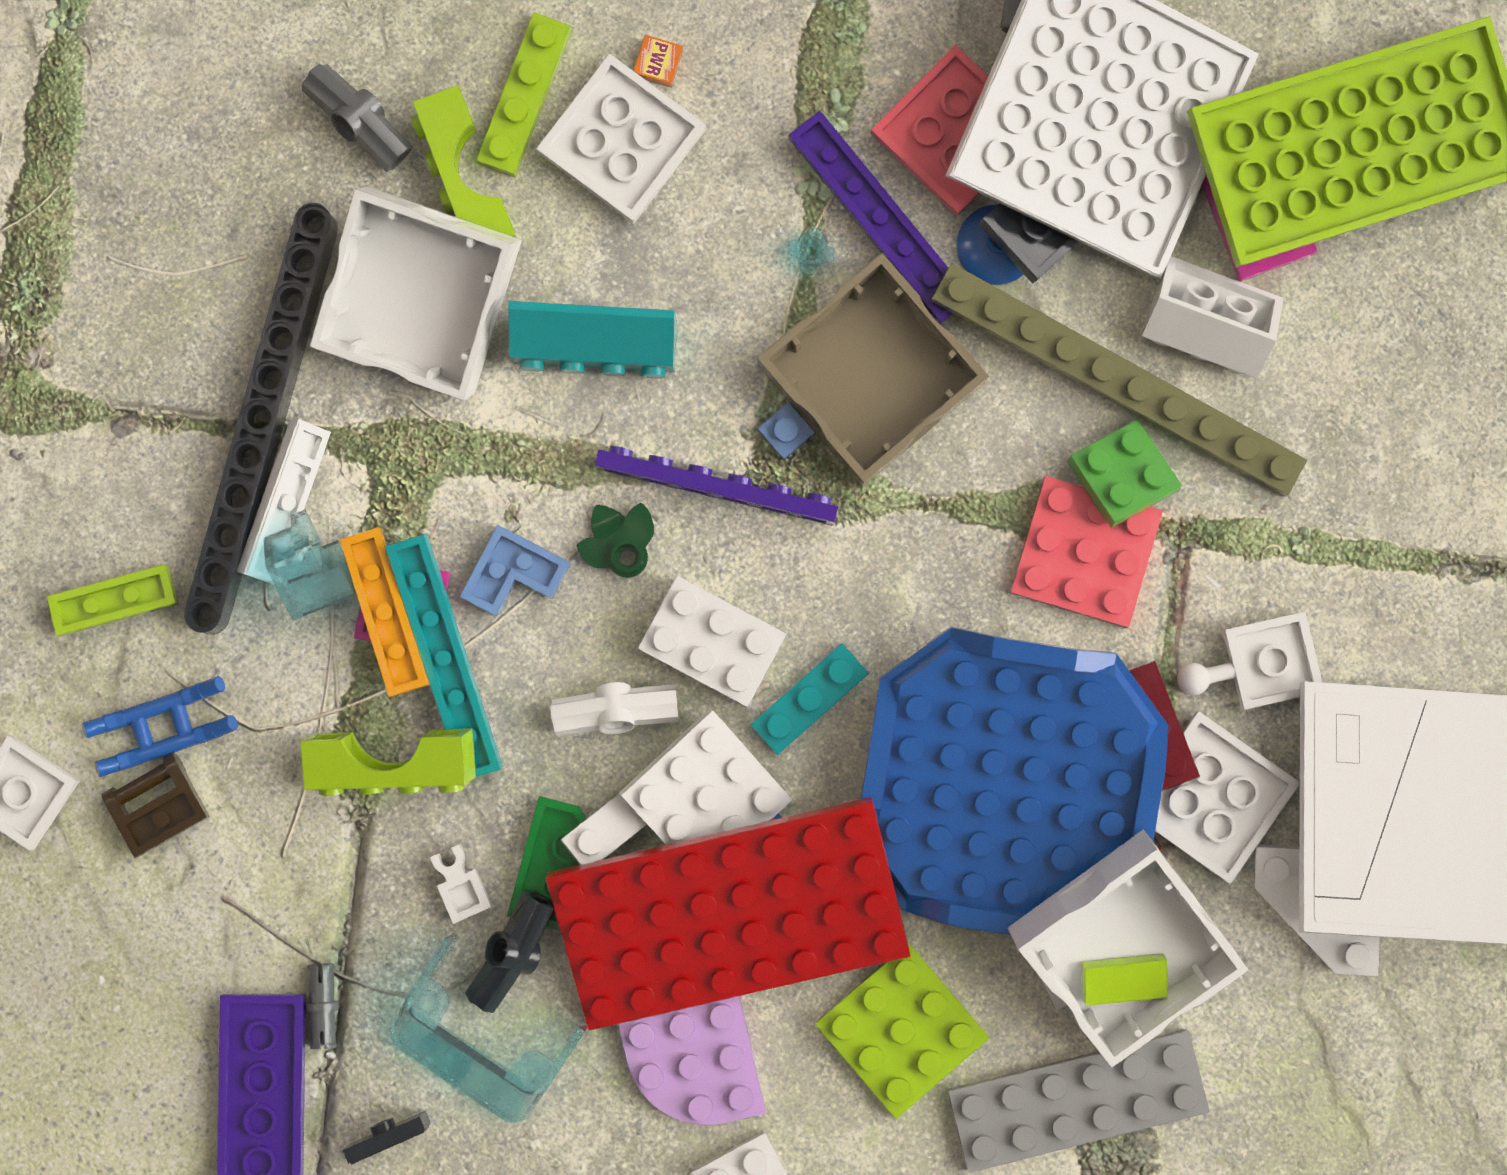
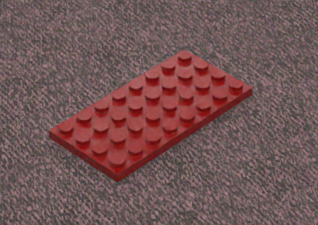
[546,797,911,1031]

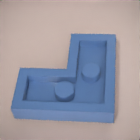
[460,525,571,617]

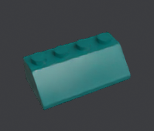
[508,301,678,379]

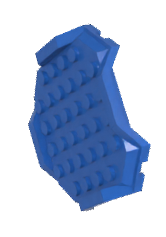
[861,626,1168,935]

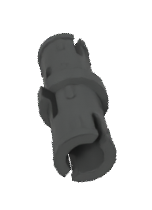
[306,963,339,1049]

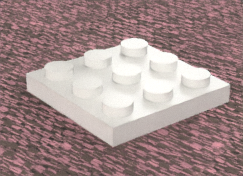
[536,54,706,224]
[618,709,792,845]
[1155,711,1300,884]

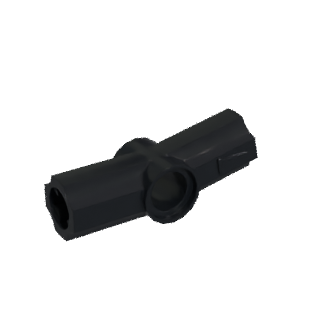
[465,889,555,1013]

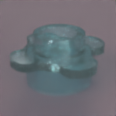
[787,227,835,275]

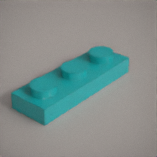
[750,643,869,755]

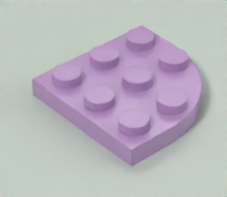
[618,996,766,1125]

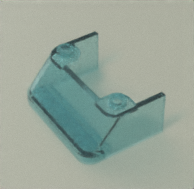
[390,933,588,1123]

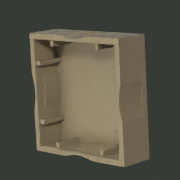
[757,253,989,487]

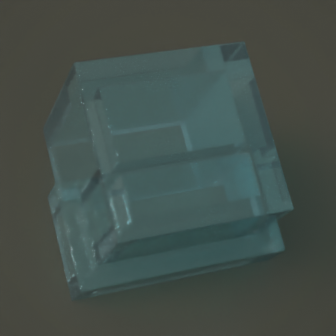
[263,509,354,621]

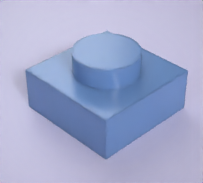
[758,402,815,461]

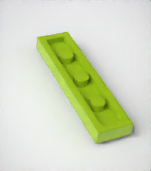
[476,12,572,178]

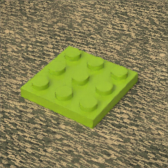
[815,942,990,1119]

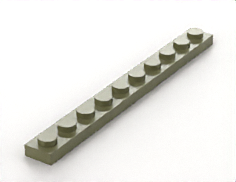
[930,263,1307,497]

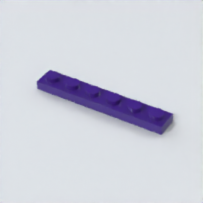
[788,110,953,325]
[595,445,838,526]

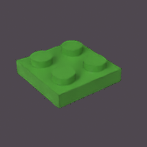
[1067,420,1182,528]

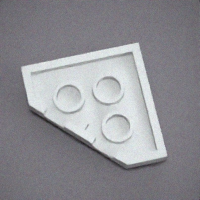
[1254,844,1380,976]

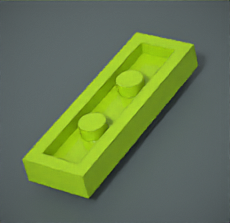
[46,564,179,637]

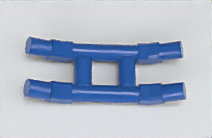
[82,676,238,777]

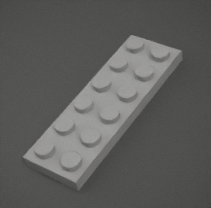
[947,1029,1210,1173]

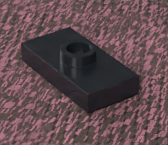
[343,1111,431,1165]

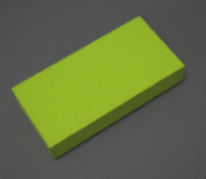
[1082,954,1167,1006]

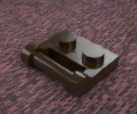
[101,753,210,858]

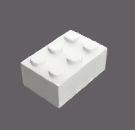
[638,576,787,708]

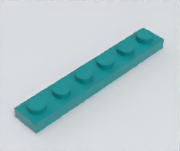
[385,533,503,777]

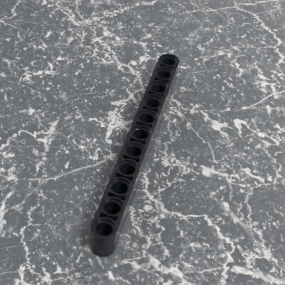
[184,202,338,635]

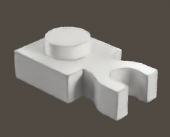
[430,844,492,924]

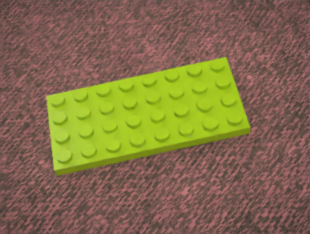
[1187,16,1507,268]

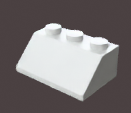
[1142,256,1283,379]

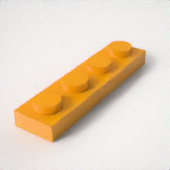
[340,527,430,697]

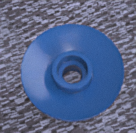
[956,205,1024,285]

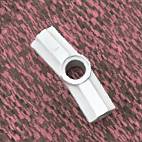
[550,682,678,737]

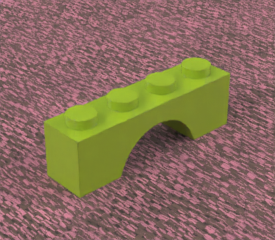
[410,85,517,238]
[300,728,476,796]

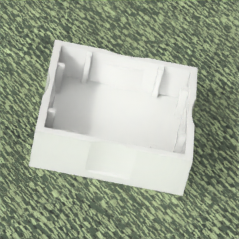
[310,187,522,400]
[1008,829,1248,1067]

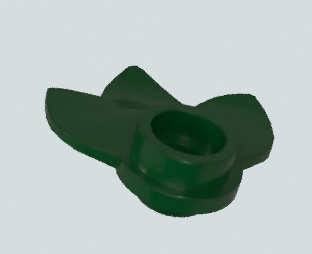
[576,503,654,578]

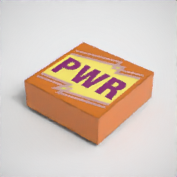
[633,35,684,88]

